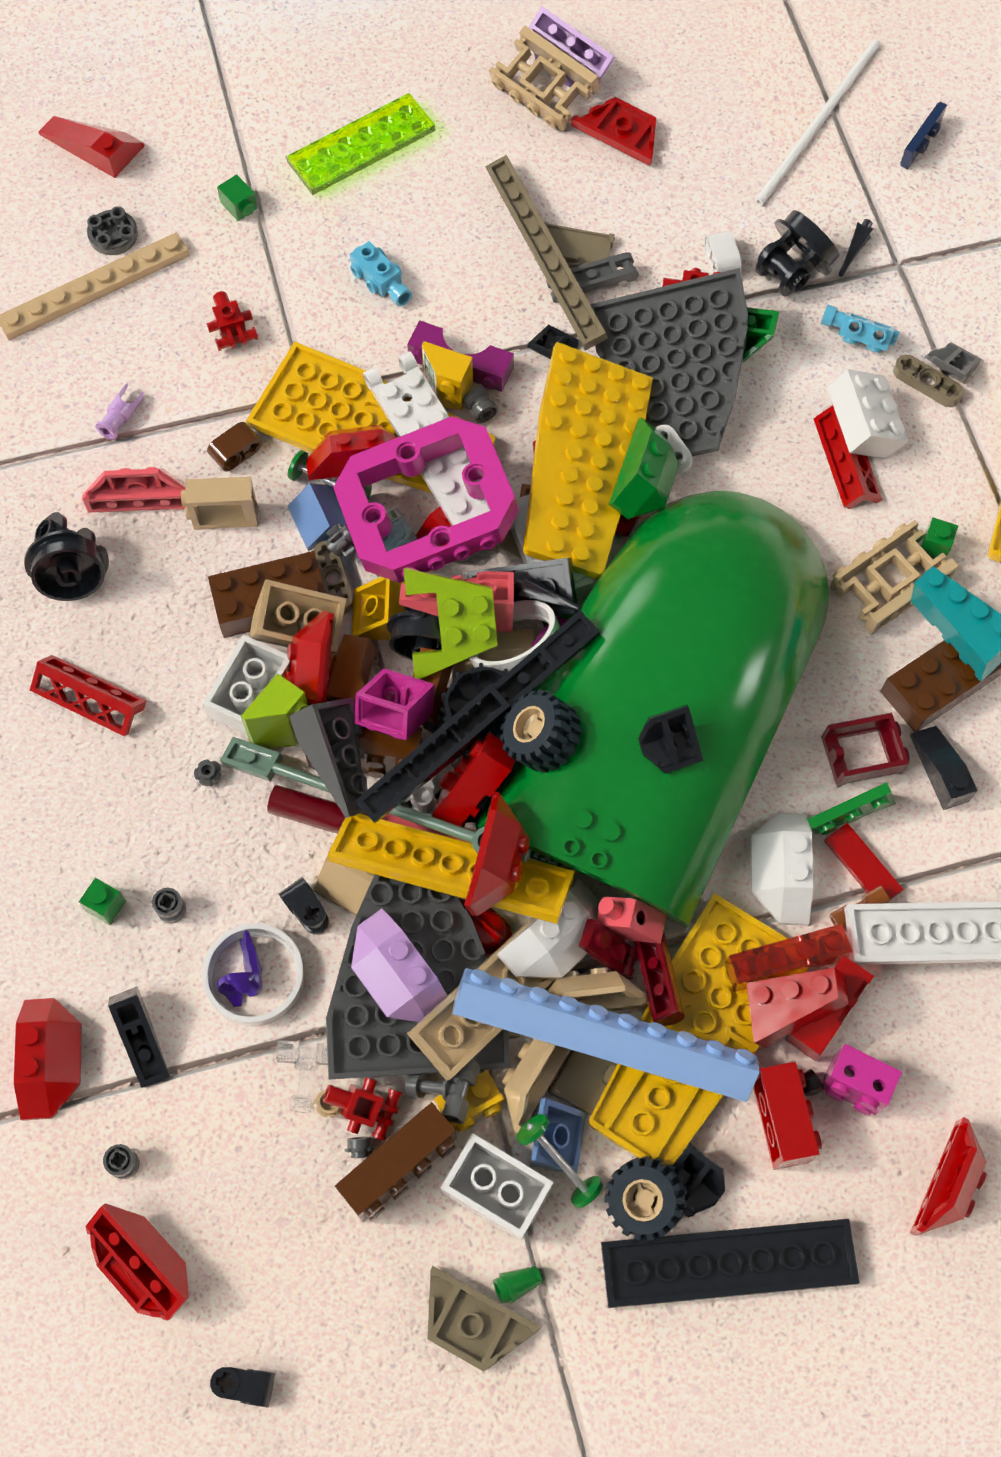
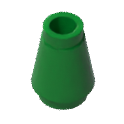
[493,1266,542,1304]

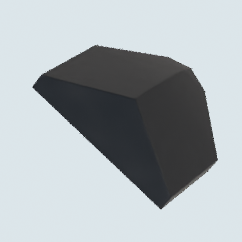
[527,324,579,359]
[638,705,704,774]
[673,1142,725,1218]

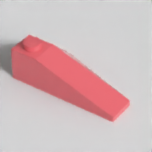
[399,571,514,633]

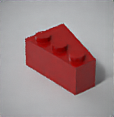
[785,955,874,1061]

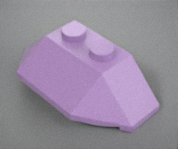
[528,6,615,87]
[351,909,447,1023]

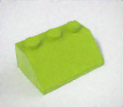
[241,673,308,749]

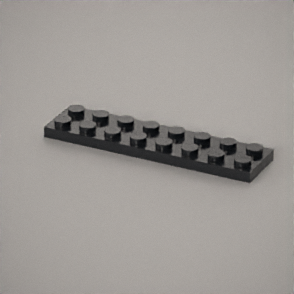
[600,1219,860,1309]

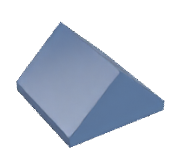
[288,483,346,551]
[530,1098,586,1174]

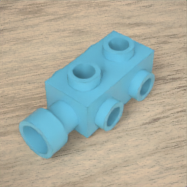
[350,241,412,307]
[821,304,900,353]

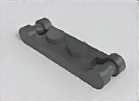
[546,252,639,303]

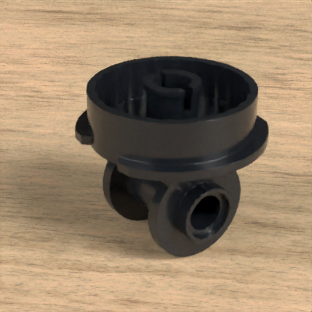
[755,210,840,297]
[24,512,109,601]
[387,606,442,660]

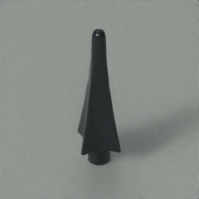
[838,219,873,277]
[514,577,581,612]

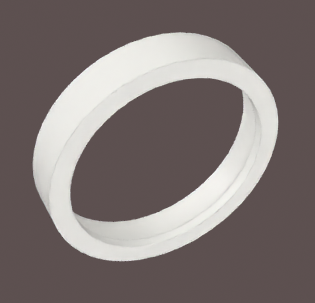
[469,600,560,672]
[202,923,305,1026]

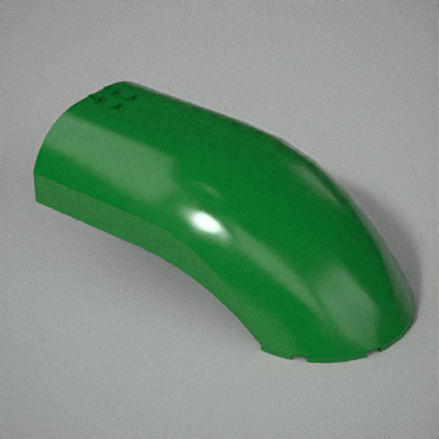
[475,491,829,928]

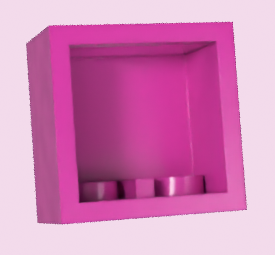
[355,668,435,740]
[822,1044,902,1116]

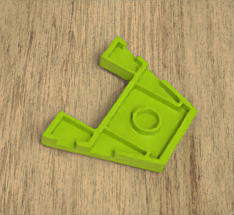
[403,568,498,679]

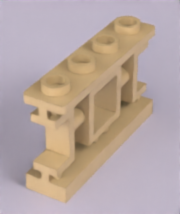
[489,25,601,132]
[830,520,959,635]

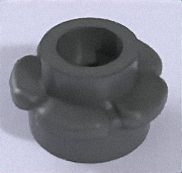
[194,759,222,786]
[344,1137,375,1158]

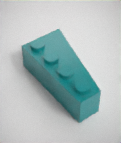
[911,566,1001,682]

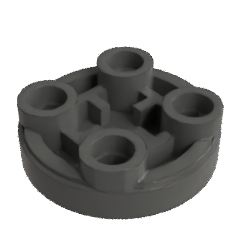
[87,206,138,255]

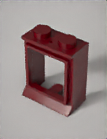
[821,713,910,788]

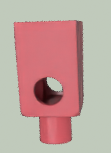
[596,897,667,943]

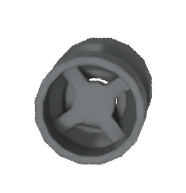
[463,386,498,423]
[152,887,186,924]
[103,1144,140,1180]

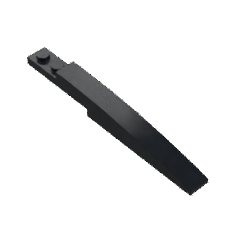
[355,610,600,823]

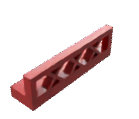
[813,405,883,509]
[30,655,147,737]

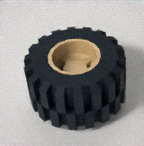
[500,690,582,773]
[604,1156,687,1241]

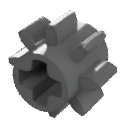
[326,523,356,557]

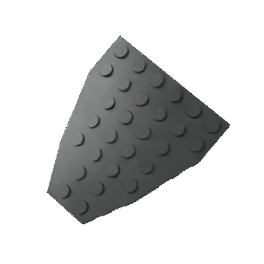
[590,268,749,460]
[326,874,511,1080]

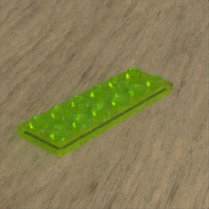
[286,93,436,196]

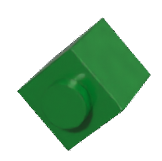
[217,174,258,221]
[921,517,959,559]
[78,877,126,925]

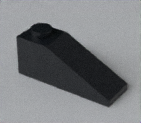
[910,726,978,810]
[108,986,170,1088]

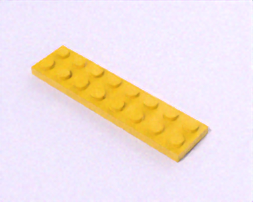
[328,814,575,924]

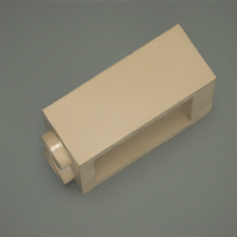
[181,476,258,530]

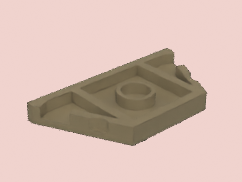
[427,1266,540,1372]

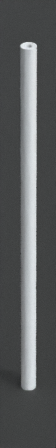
[755,39,880,206]

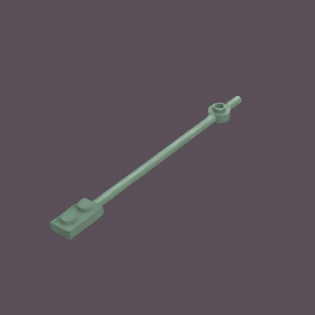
[220,737,531,862]

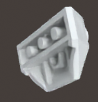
[751,813,814,926]
[496,879,598,978]

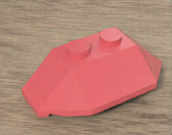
[82,467,186,513]

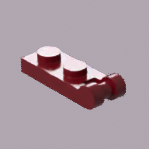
[578,919,639,980]

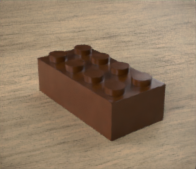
[208,551,326,638]
[880,640,1001,732]
[305,726,424,778]
[335,1102,457,1222]

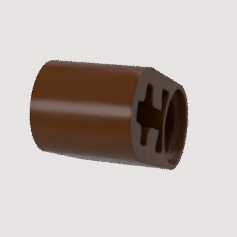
[207,422,262,472]

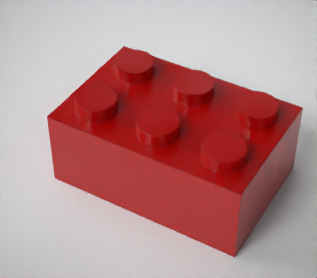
[753,1062,822,1170]

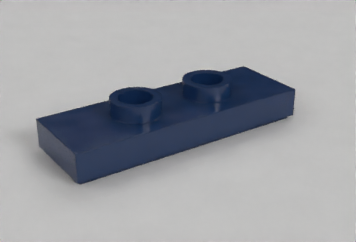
[900,101,947,170]

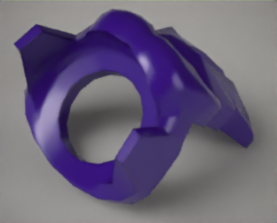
[217,930,262,1007]

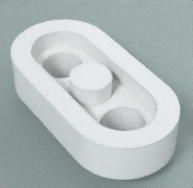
[656,425,693,474]

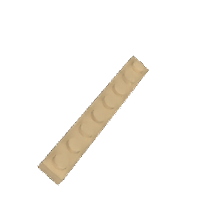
[0,232,190,341]

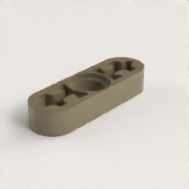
[893,355,963,407]
[314,541,353,614]

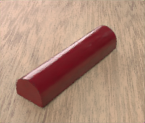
[267,785,368,834]
[635,919,685,1026]

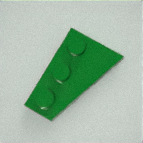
[807,782,896,835]

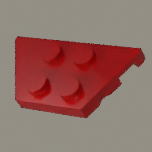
[571,97,656,166]

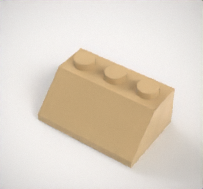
[249,579,346,656]
[313,855,374,915]

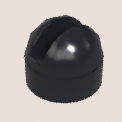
[803,1069,824,1096]

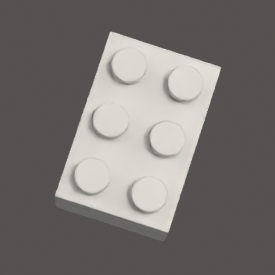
[827,369,909,458]
[203,635,291,735]
[440,1134,554,1241]

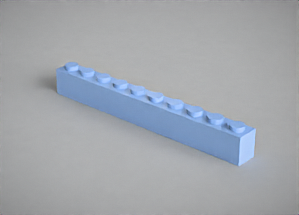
[452,968,760,1102]

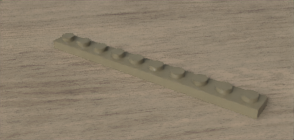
[485,154,608,351]

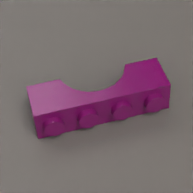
[407,320,514,392]

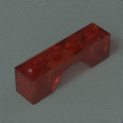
[724,924,853,992]

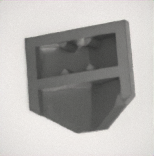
[925,342,982,384]

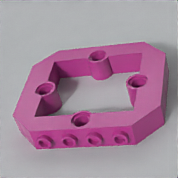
[333,416,519,583]

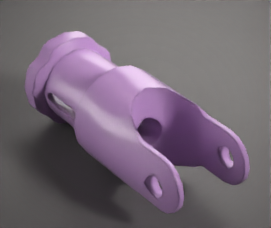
[95,383,144,440]

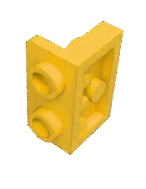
[434,1070,505,1133]

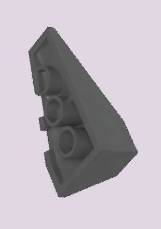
[289,697,368,818]

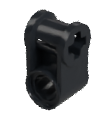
[278,877,329,935]
[210,1367,276,1408]

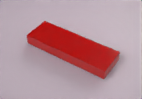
[824,822,903,900]

